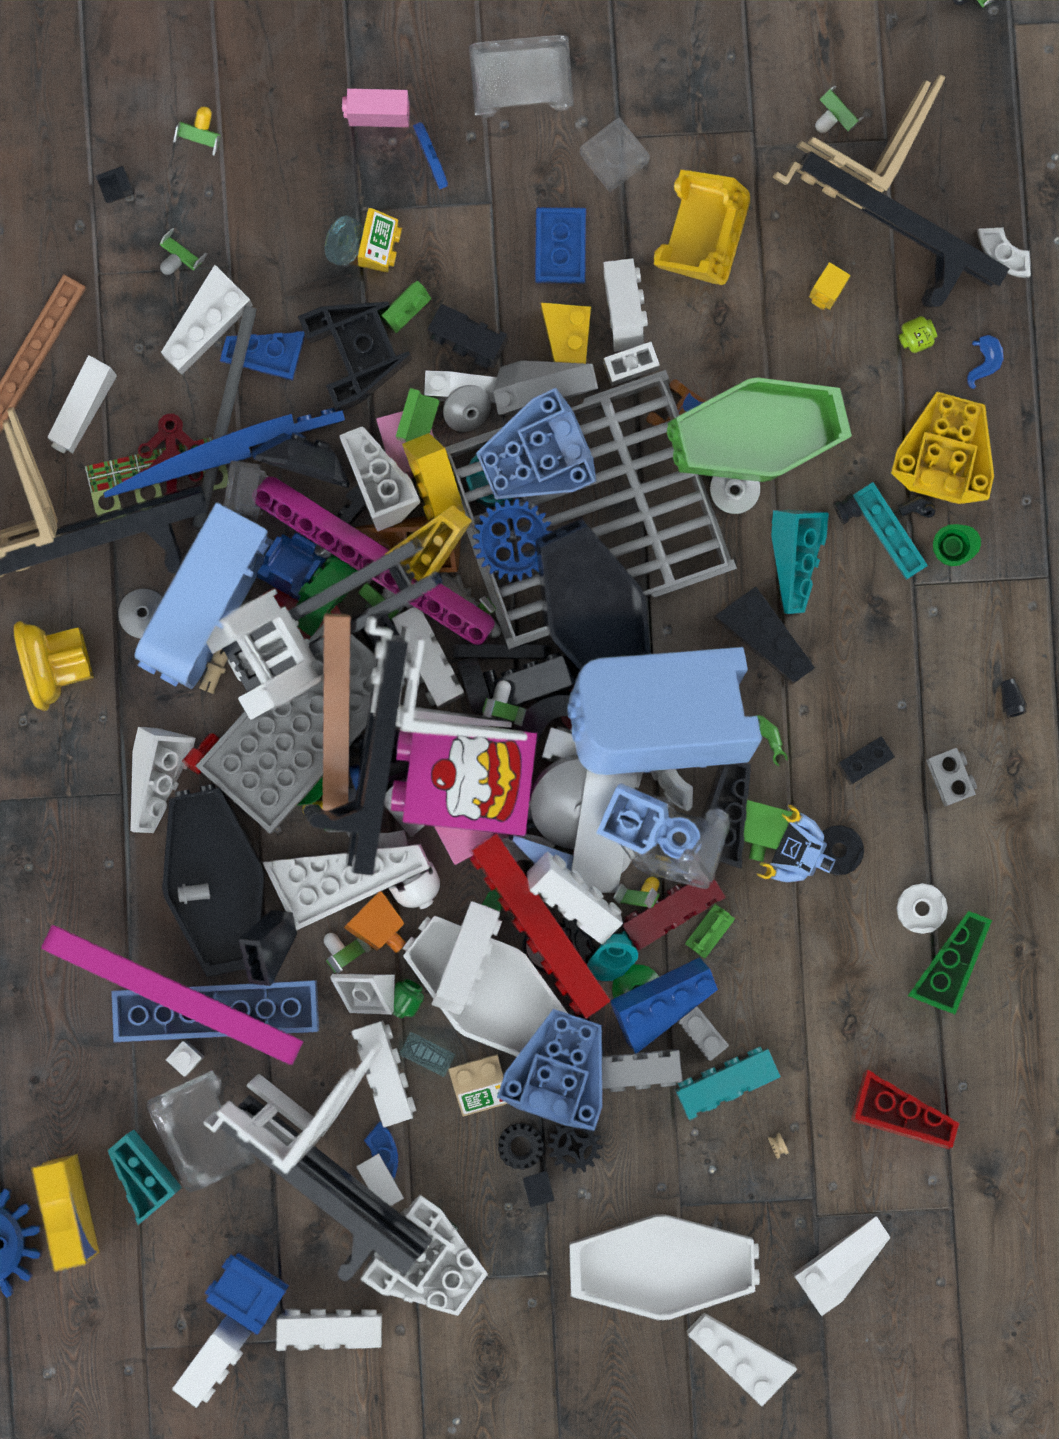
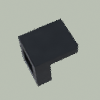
[95,166,134,204]
[523,1169,555,1207]

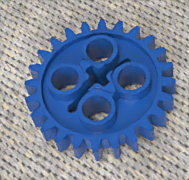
[472,499,552,582]

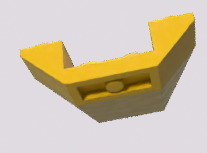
[891,392,994,504]

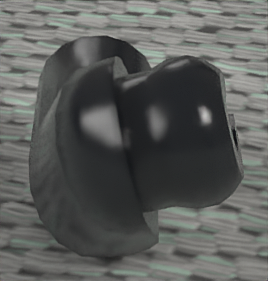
[897,497,936,518]

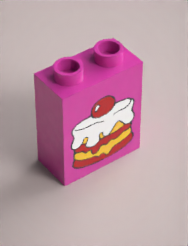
[391,730,537,837]

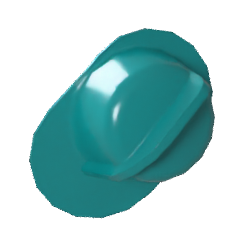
[587,931,638,981]

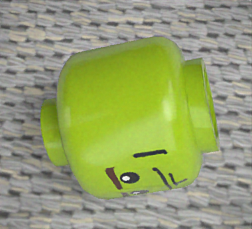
[898,316,937,353]

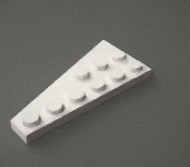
[263,844,431,930]

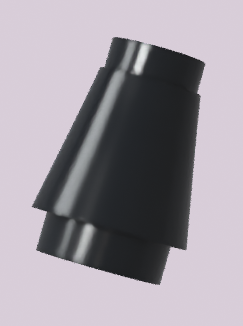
[1001,679,1027,718]

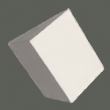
[330,974,394,1014]

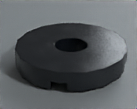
[822,825,864,875]

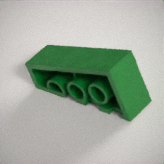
[908,911,992,1015]

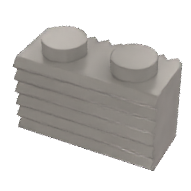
[678,1006,729,1060]

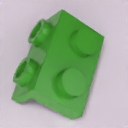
[380,281,431,333]

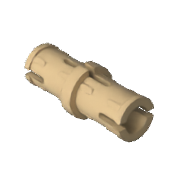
[199,649,228,694]

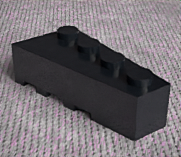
[713,587,815,685]

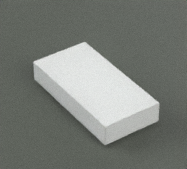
[357,1154,404,1206]

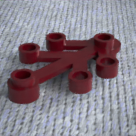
[138,414,204,495]

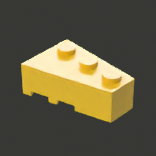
[541,303,591,364]
[402,433,466,520]
[384,505,472,581]

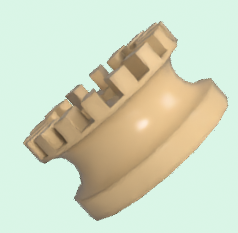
[768,1133,789,1159]

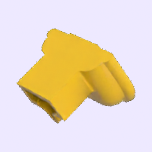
[14,621,94,711]

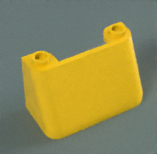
[654,169,750,285]

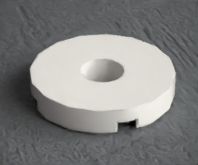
[896,883,948,934]

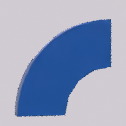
[413,122,448,189]
[364,1121,398,1179]

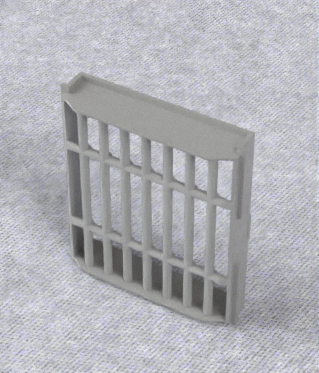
[445,370,737,649]

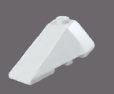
[339,426,420,532]

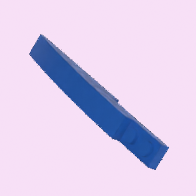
[103,408,345,498]

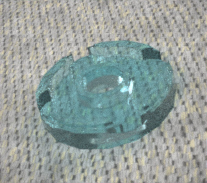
[324,215,363,266]

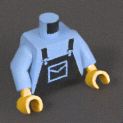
[757,805,835,883]

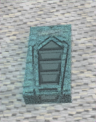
[399,1032,455,1077]

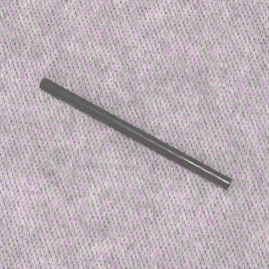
[192,306,257,528]

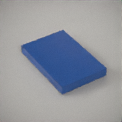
[535,207,586,284]

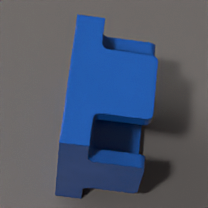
[256,533,325,601]

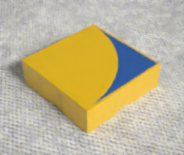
[32,1154,99,1271]

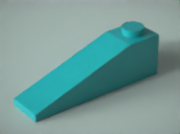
[771,510,829,614]

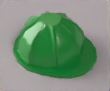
[933,524,981,566]

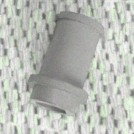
[177,883,210,904]

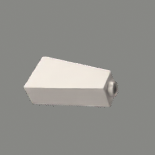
[47,356,117,453]

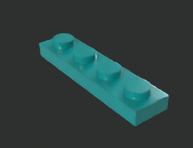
[853,482,928,580]

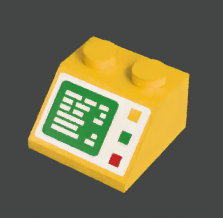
[358,208,402,273]

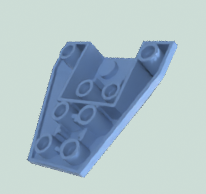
[476,388,596,499]
[497,1009,602,1131]

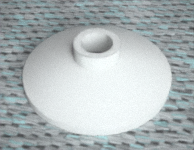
[710,476,760,514]

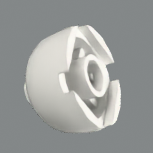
[389,862,440,909]

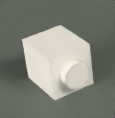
[166,1040,205,1077]

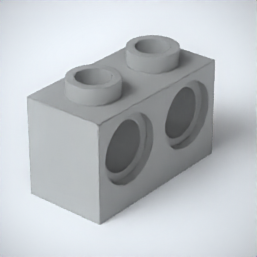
[926,748,977,806]

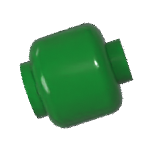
[392,979,424,1019]

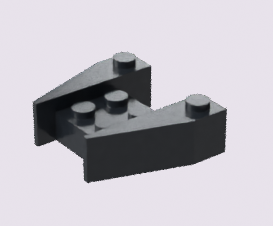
[298,301,412,411]

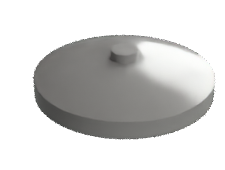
[530,755,587,849]

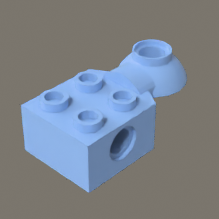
[596,783,700,859]

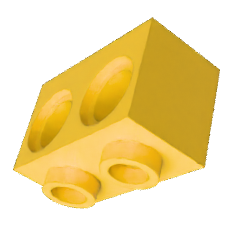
[809,262,851,310]

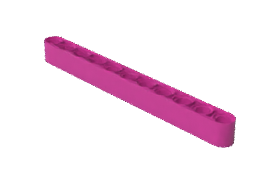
[252,476,495,645]
[41,925,303,1065]

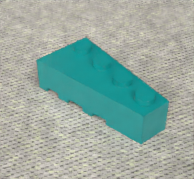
[675,1046,781,1120]

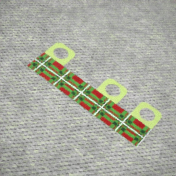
[85,437,229,515]

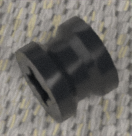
[833,494,862,525]

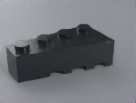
[695,763,751,869]

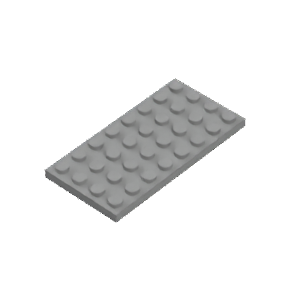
[196,624,406,834]

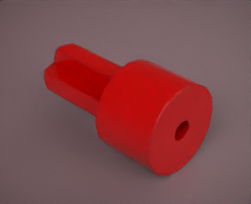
[182,733,219,775]

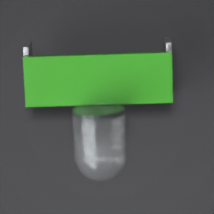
[358,579,404,621]

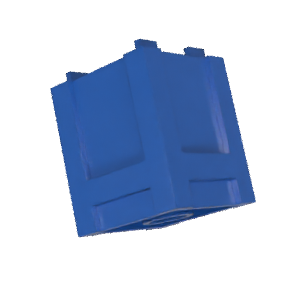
[205,1252,289,1335]

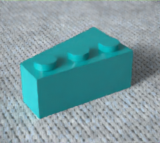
[108,1130,183,1225]

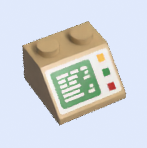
[448,1054,508,1116]

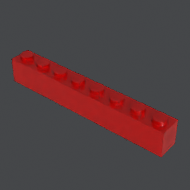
[469,833,611,1018]

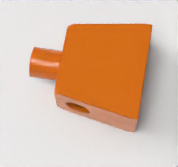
[344,891,406,953]

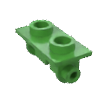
[685,904,735,959]

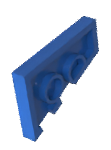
[220,331,305,380]

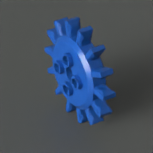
[0,1188,43,1297]

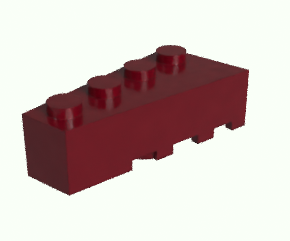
[622,870,726,951]

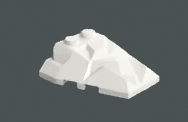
[360,1195,487,1316]

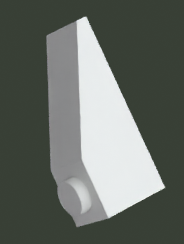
[424,370,497,403]

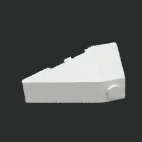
[131,727,196,833]
[793,1216,891,1316]

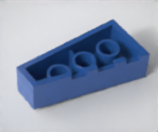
[610,957,718,1054]

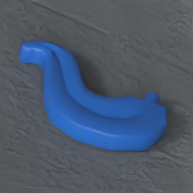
[967,335,1004,389]

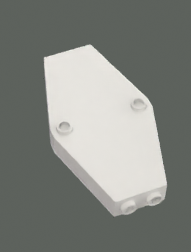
[402,915,568,1056]
[570,1214,760,1320]

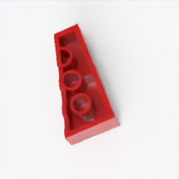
[851,1070,959,1149]

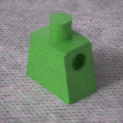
[744,800,793,862]

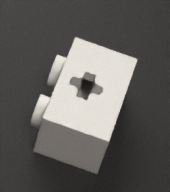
[603,342,660,386]

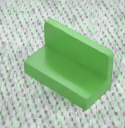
[396,388,439,442]

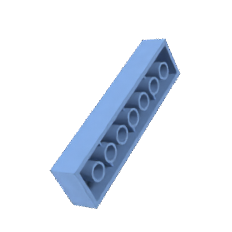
[112,980,319,1042]

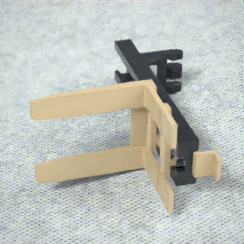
[773,75,1010,307]
[0,407,207,577]

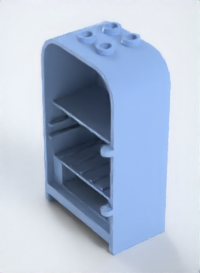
[135,503,274,689]
[568,647,761,775]

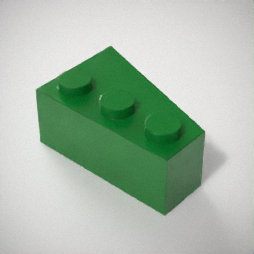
[296,554,358,637]

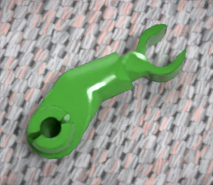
[756,715,788,766]

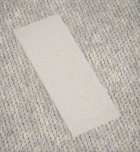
[571,770,637,893]

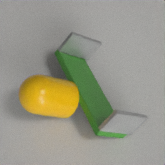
[173,107,221,155]
[613,877,660,908]

